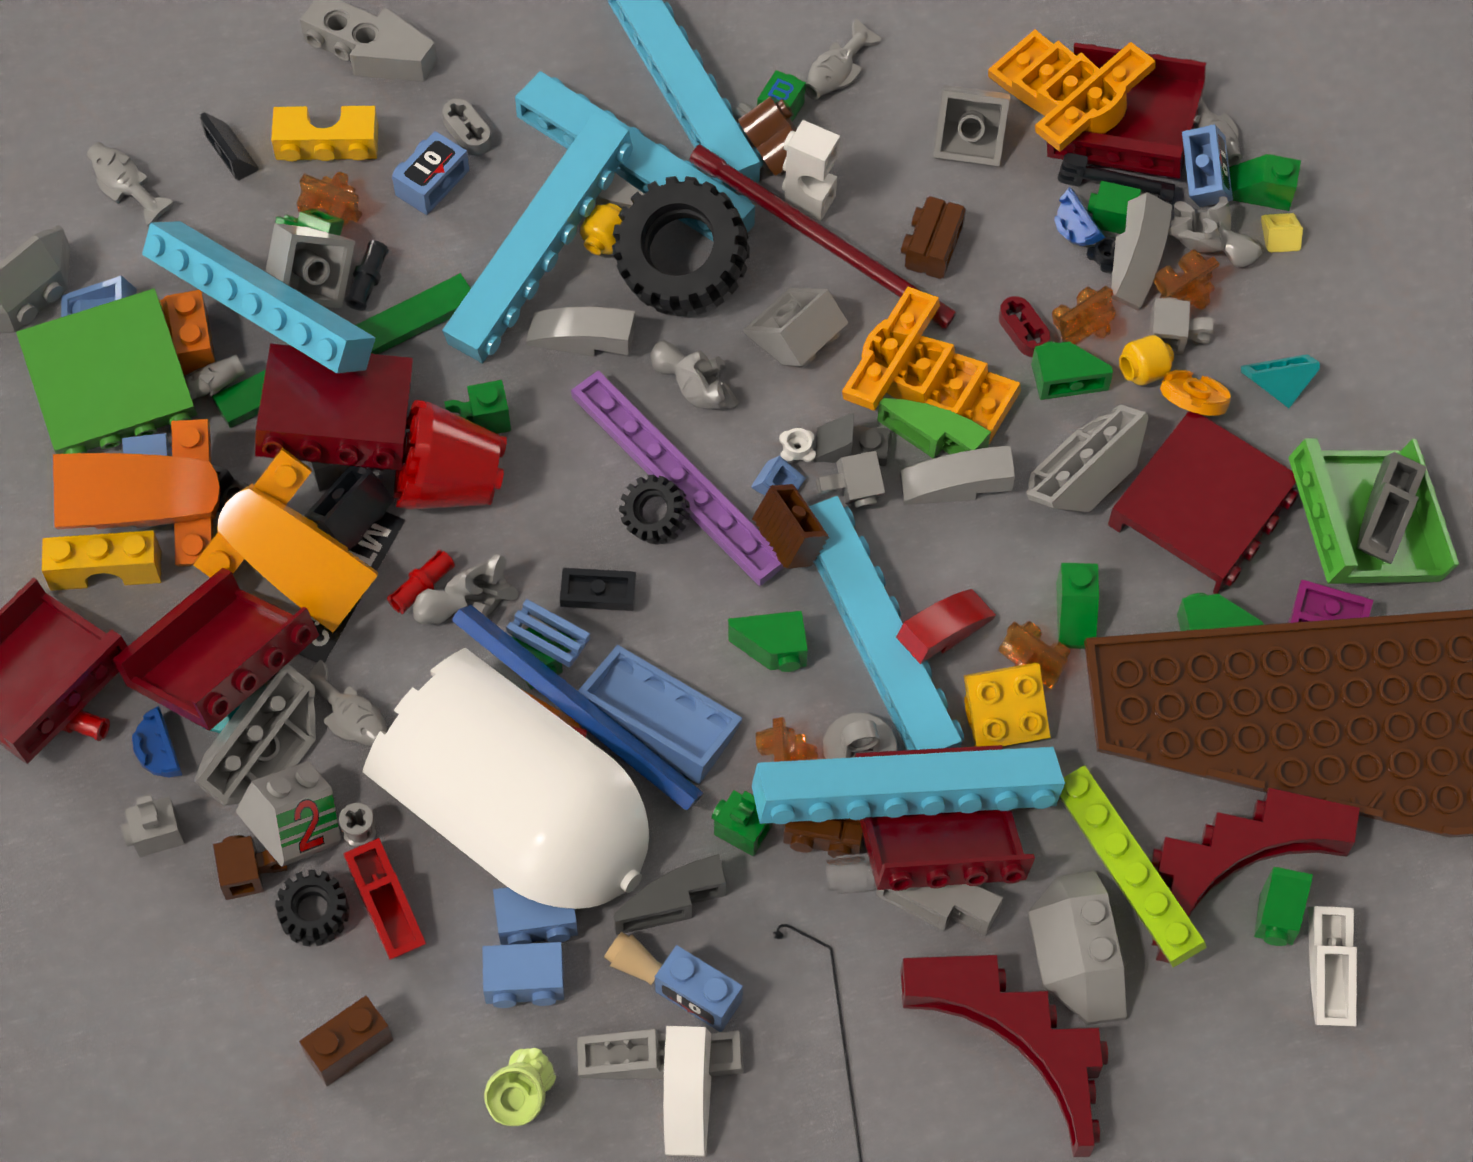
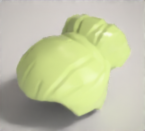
[484,1048,556,1126]

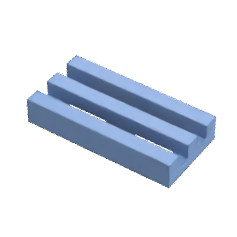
[506,599,590,668]

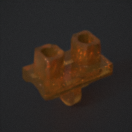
[297,171,362,229]
[1153,249,1220,310]
[1052,286,1117,344]
[998,621,1070,689]
[756,717,818,762]

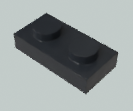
[560,568,636,611]

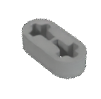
[442,99,491,155]

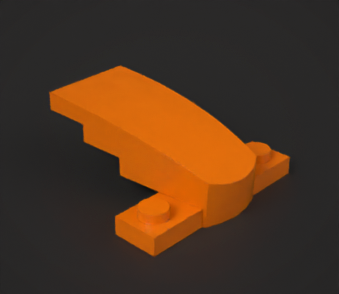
[53,419,221,567]

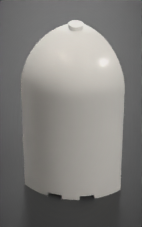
[362,648,649,909]

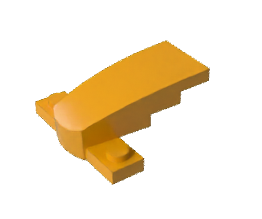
[988,29,1155,152]
[842,287,1021,444]
[193,447,378,632]

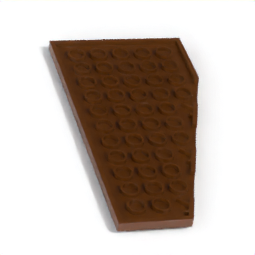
[1084,609,1473,838]

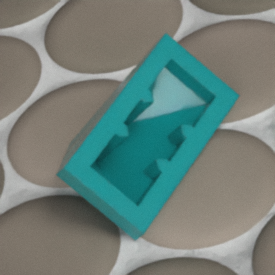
[1241,354,1320,408]

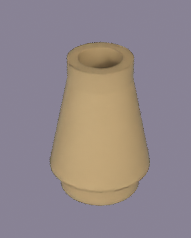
[604,931,663,985]

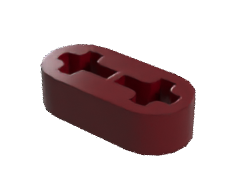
[999,296,1050,357]

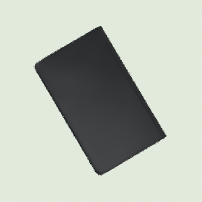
[200,112,259,181]

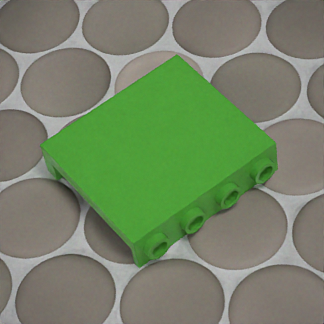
[16,288,198,454]
[1288,438,1459,584]

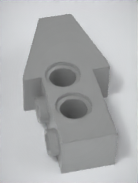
[300,0,437,82]

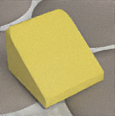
[1261,213,1303,253]

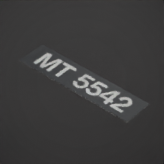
[298,512,405,663]

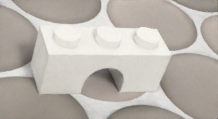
[782,120,840,221]

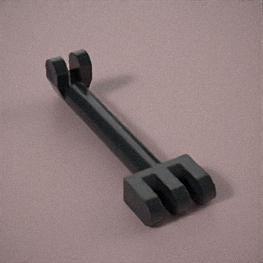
[1057,153,1175,204]

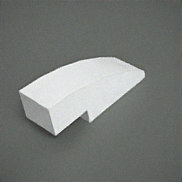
[1308,906,1357,1026]
[663,1026,712,1157]

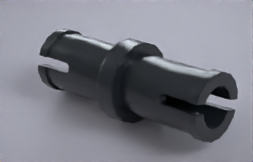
[344,240,389,311]

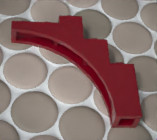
[1150,788,1360,963]
[900,955,1108,1157]

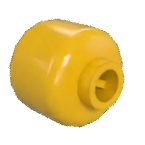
[580,203,622,255]
[1119,335,1174,386]

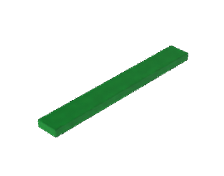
[212,273,471,428]

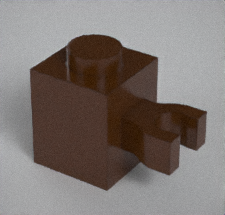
[213,835,288,900]

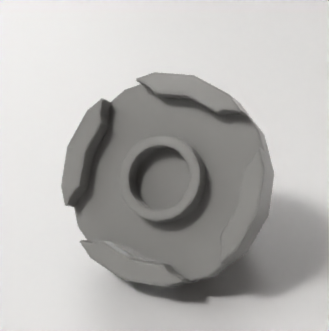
[822,713,897,759]

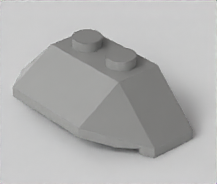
[0,225,70,333]
[1027,405,1148,512]
[194,663,316,806]
[1028,871,1127,1025]

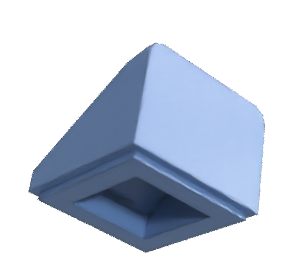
[751,456,806,495]

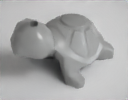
[1168,196,1262,267]
[651,340,739,409]
[413,554,518,625]

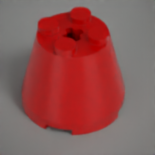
[394,400,507,510]

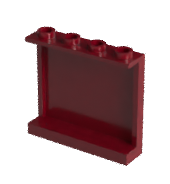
[1047,43,1206,179]
[255,343,413,471]
[1108,411,1299,594]
[113,567,319,731]
[0,577,127,764]
[854,745,1035,891]

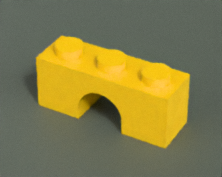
[271,106,379,161]
[42,530,161,591]

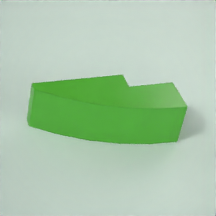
[877,398,991,459]

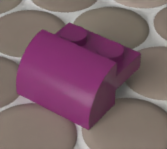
[1288,579,1374,623]

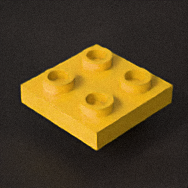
[964,663,1051,747]

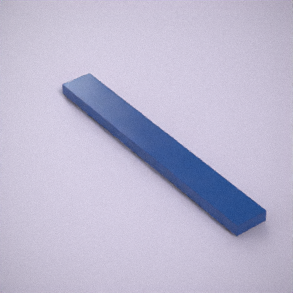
[452,605,703,810]

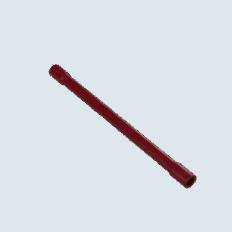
[689,144,957,329]

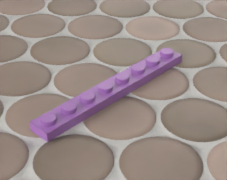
[571,370,784,587]

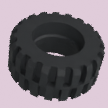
[612,176,750,316]

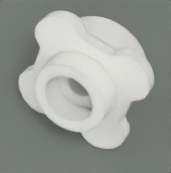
[779,428,816,463]

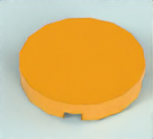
[1160,370,1231,416]

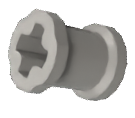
[339,803,377,848]

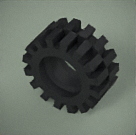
[619,475,690,545]
[275,870,349,947]

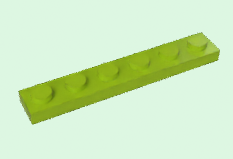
[1059,765,1207,968]

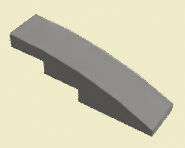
[577,1029,744,1079]

